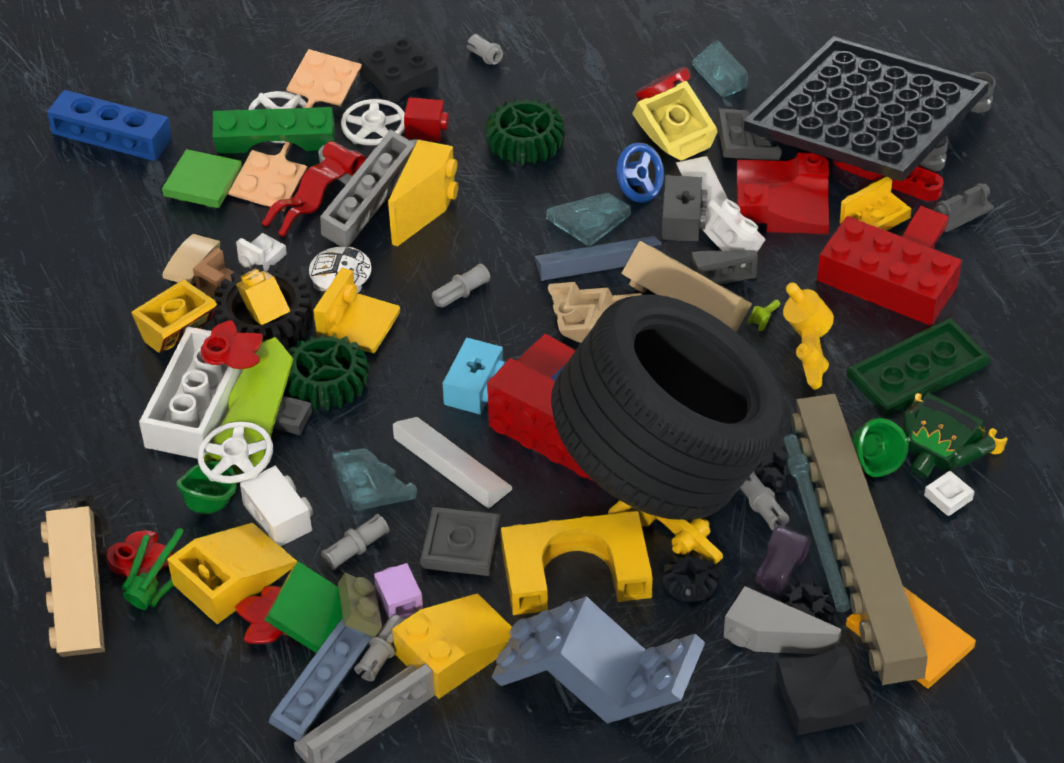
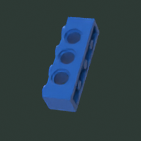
[47,90,172,161]

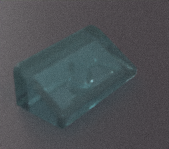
[692,40,748,97]

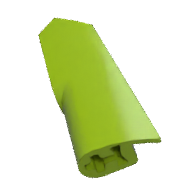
[203,337,293,475]

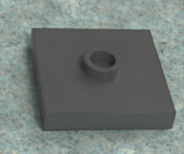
[420,507,500,576]

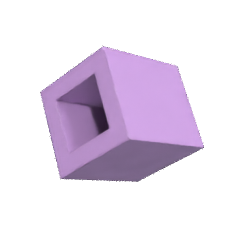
[374,563,423,620]

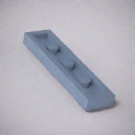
[268,618,372,742]

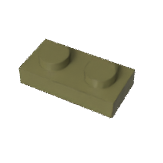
[338,573,382,637]

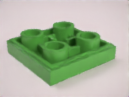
[162,149,242,208]

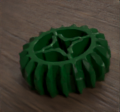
[485,98,565,166]
[285,333,369,411]

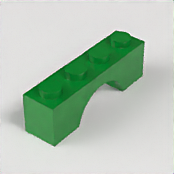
[213,107,335,154]

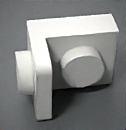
[236,233,287,271]

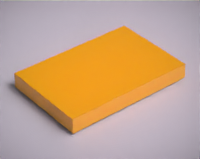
[846,586,976,689]

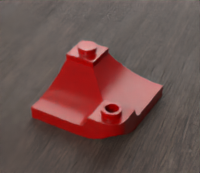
[736,153,829,234]

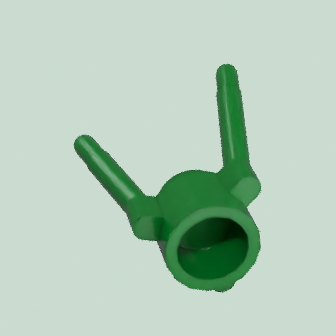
[122,528,184,610]

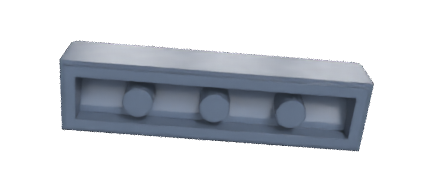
[534,236,663,281]

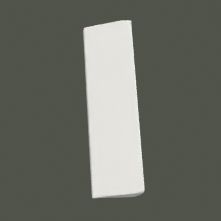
[393,417,512,509]

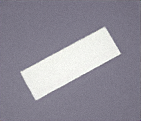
[676,156,727,225]

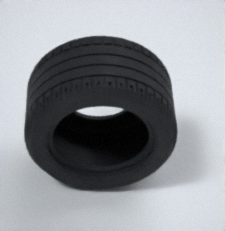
[551,295,784,520]

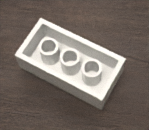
[139,327,243,459]

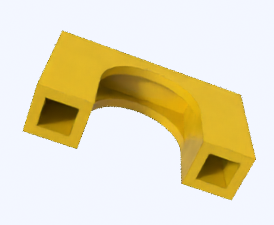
[501,511,653,615]

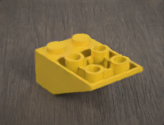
[167,523,297,624]

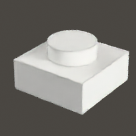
[924,471,974,516]

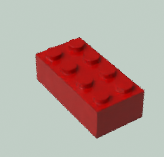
[817,216,962,326]
[487,358,593,481]

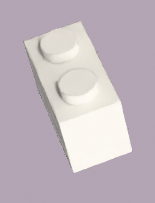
[240,465,313,547]

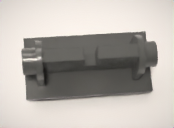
[933,183,994,232]

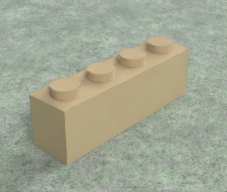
[621,241,752,332]
[41,506,105,657]

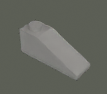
[724,586,842,655]

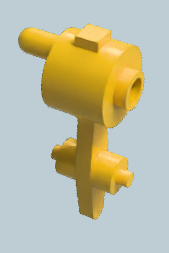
[783,282,834,390]
[608,500,723,564]

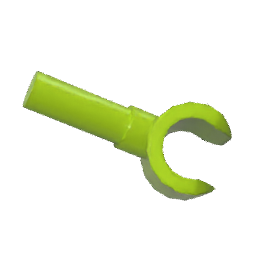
[747,300,780,331]

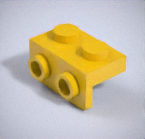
[840,176,911,231]

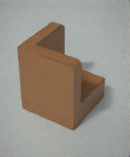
[193,248,241,298]

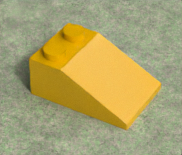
[388,140,459,246]
[392,593,512,699]

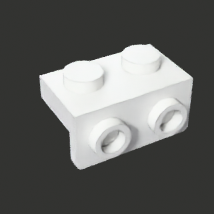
[703,199,766,268]

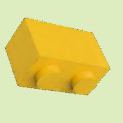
[236,269,290,325]

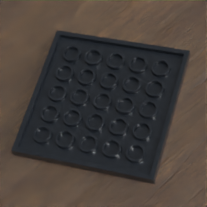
[744,36,989,182]

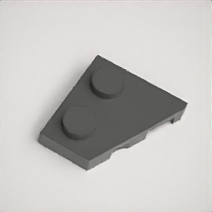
[716,108,782,161]

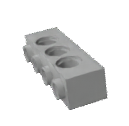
[320,129,416,247]

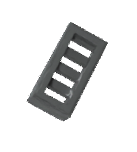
[690,251,758,285]

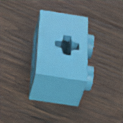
[443,337,506,415]

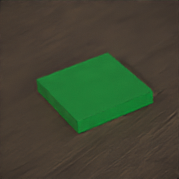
[264,561,343,653]

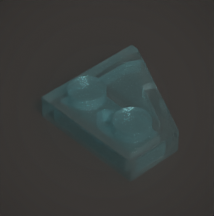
[546,192,631,247]
[332,448,417,511]

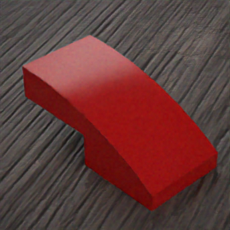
[902,206,949,249]

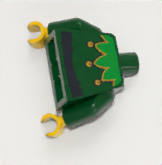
[903,392,1008,479]

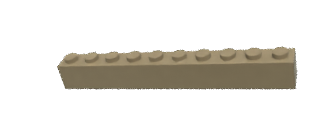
[791,394,928,685]

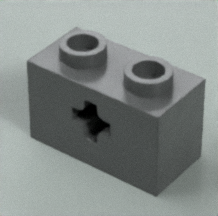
[662,175,708,242]

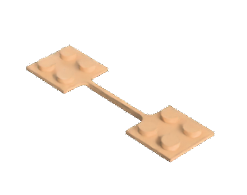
[228,49,362,211]

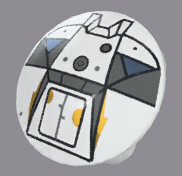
[309,247,371,293]

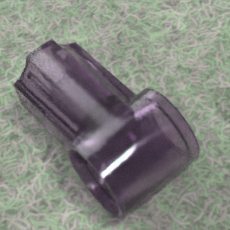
[755,525,812,594]

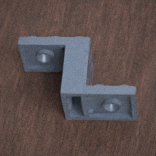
[491,596,705,724]

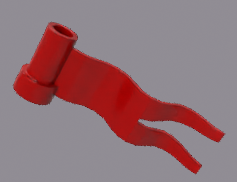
[261,141,367,237]

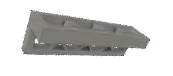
[294,664,435,763]

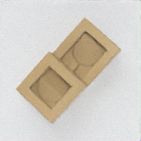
[163,234,220,284]

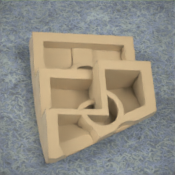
[548,282,642,343]

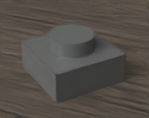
[273,396,313,435]

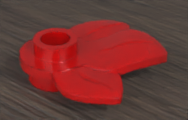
[200,320,263,369]
[106,530,174,580]
[235,586,287,644]

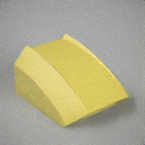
[632,81,718,161]

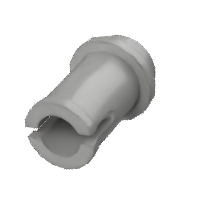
[467,34,503,65]

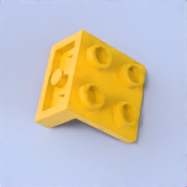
[314,268,400,353]

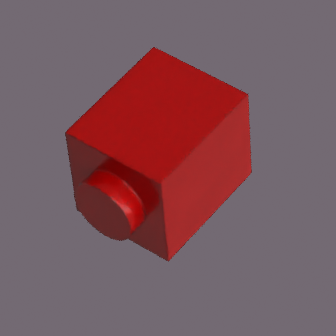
[404,98,449,142]

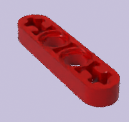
[833,159,944,201]

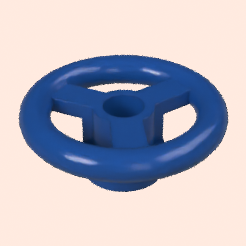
[616,143,664,203]

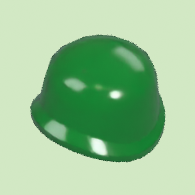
[851,418,909,477]
[177,461,237,514]

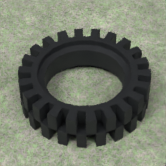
[212,265,313,350]

